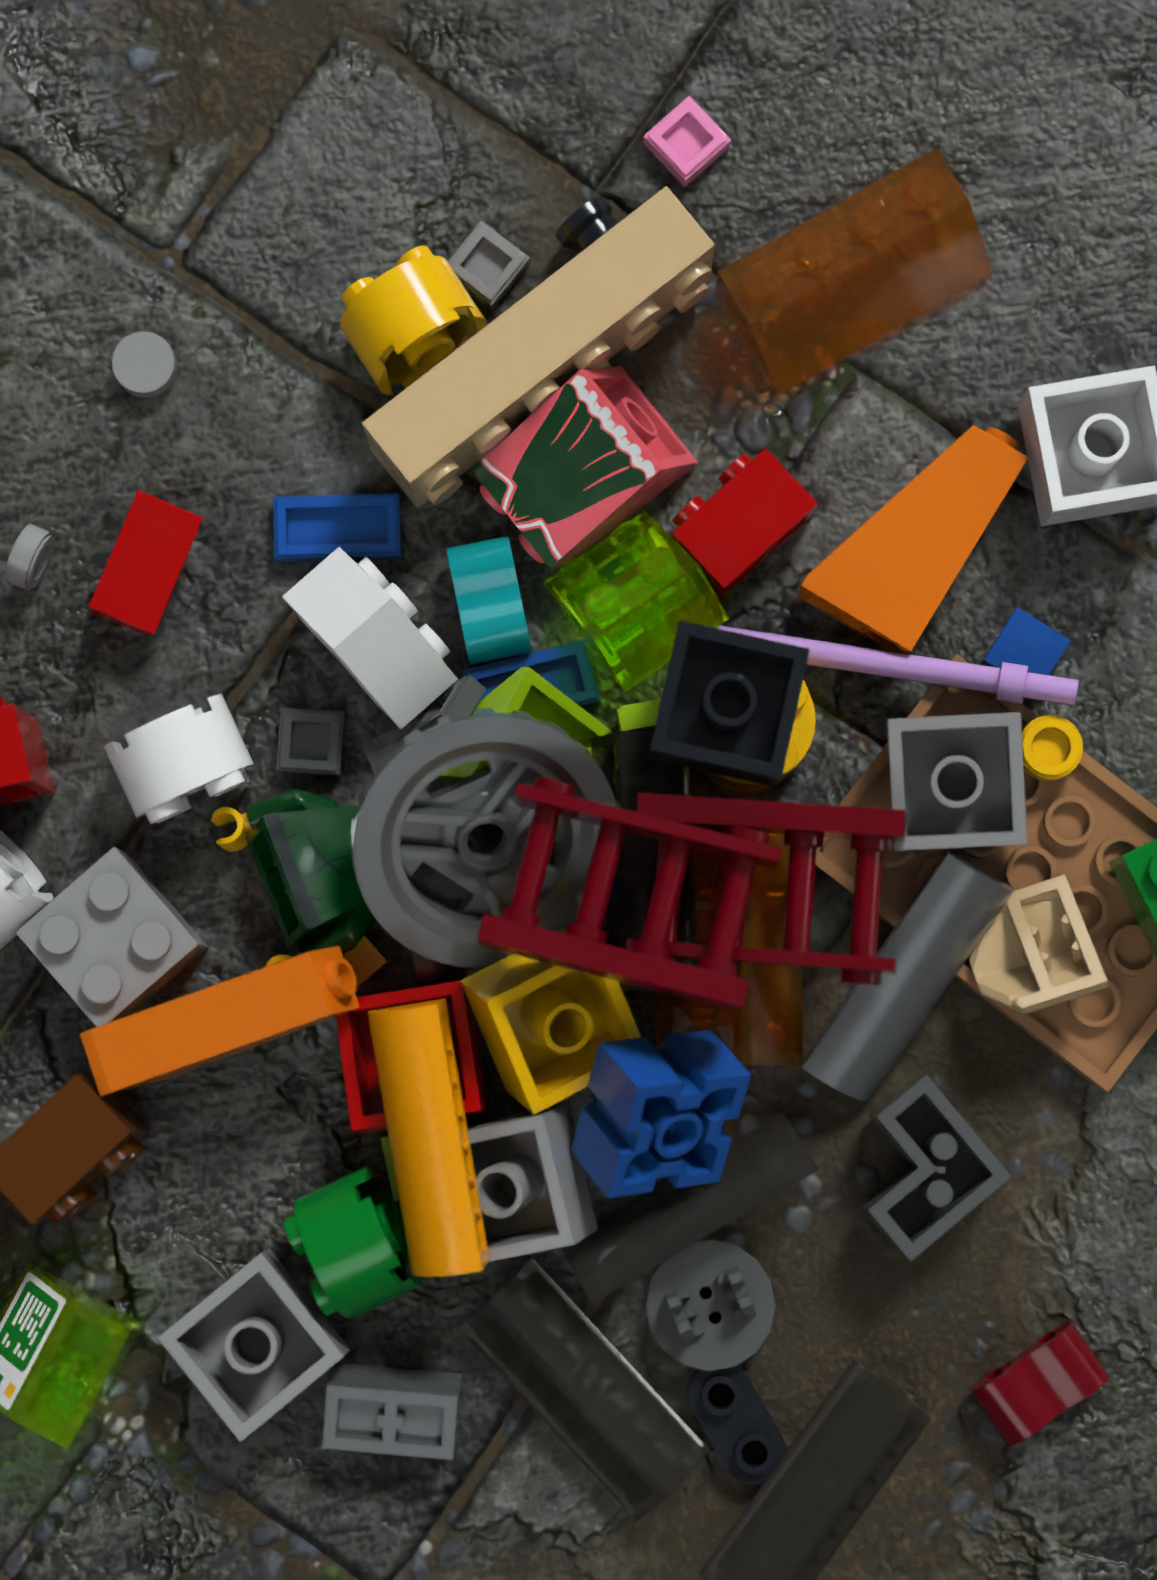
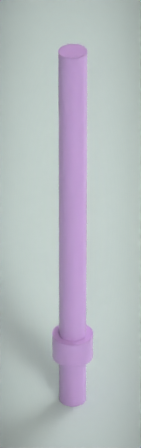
[699,623,1079,705]

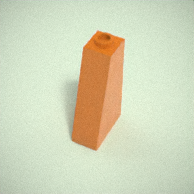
[797,425,1028,654]
[80,946,360,1096]

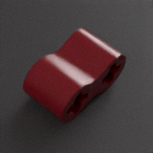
[970,1321,1109,1446]

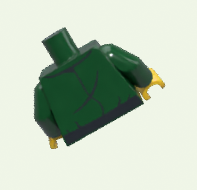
[211,789,377,967]

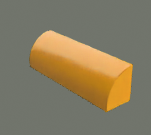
[367,998,490,1277]

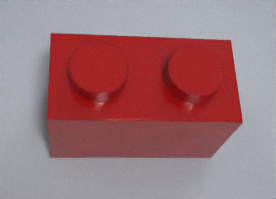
[670,448,818,599]

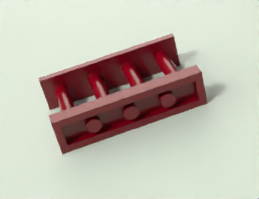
[477,777,782,1012]
[626,793,907,985]

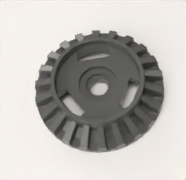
[351,708,617,968]

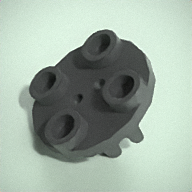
[646,1240,776,1372]

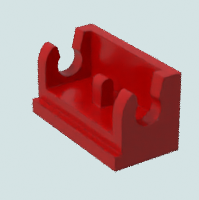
[87,490,203,636]

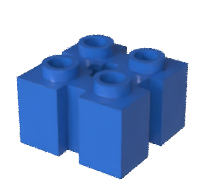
[570,1030,751,1198]

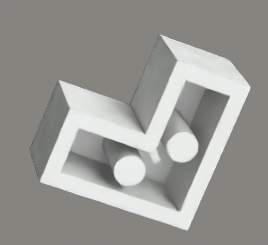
[282,547,458,730]

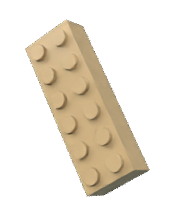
[362,186,715,509]

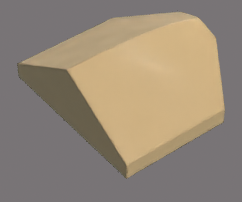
[969,874,1109,1015]

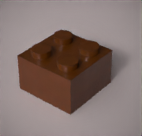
[0,1074,150,1225]

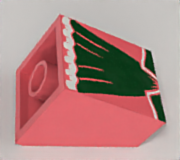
[471,366,698,568]

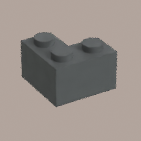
[861,1074,1011,1262]

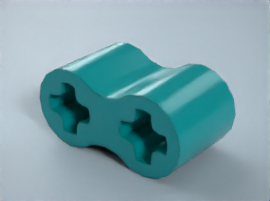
[446,536,532,665]

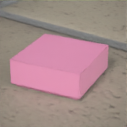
[643,95,731,187]

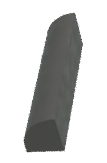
[802,848,1015,1101]

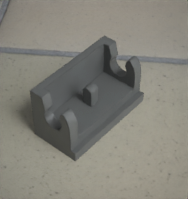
[322,1363,463,1460]

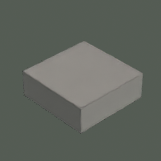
[448,220,531,311]

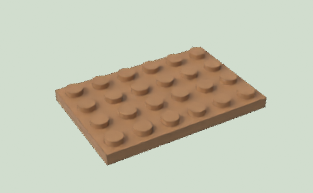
[815,654,1157,1092]

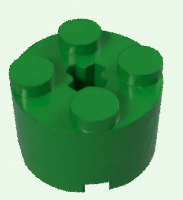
[283,1166,424,1319]

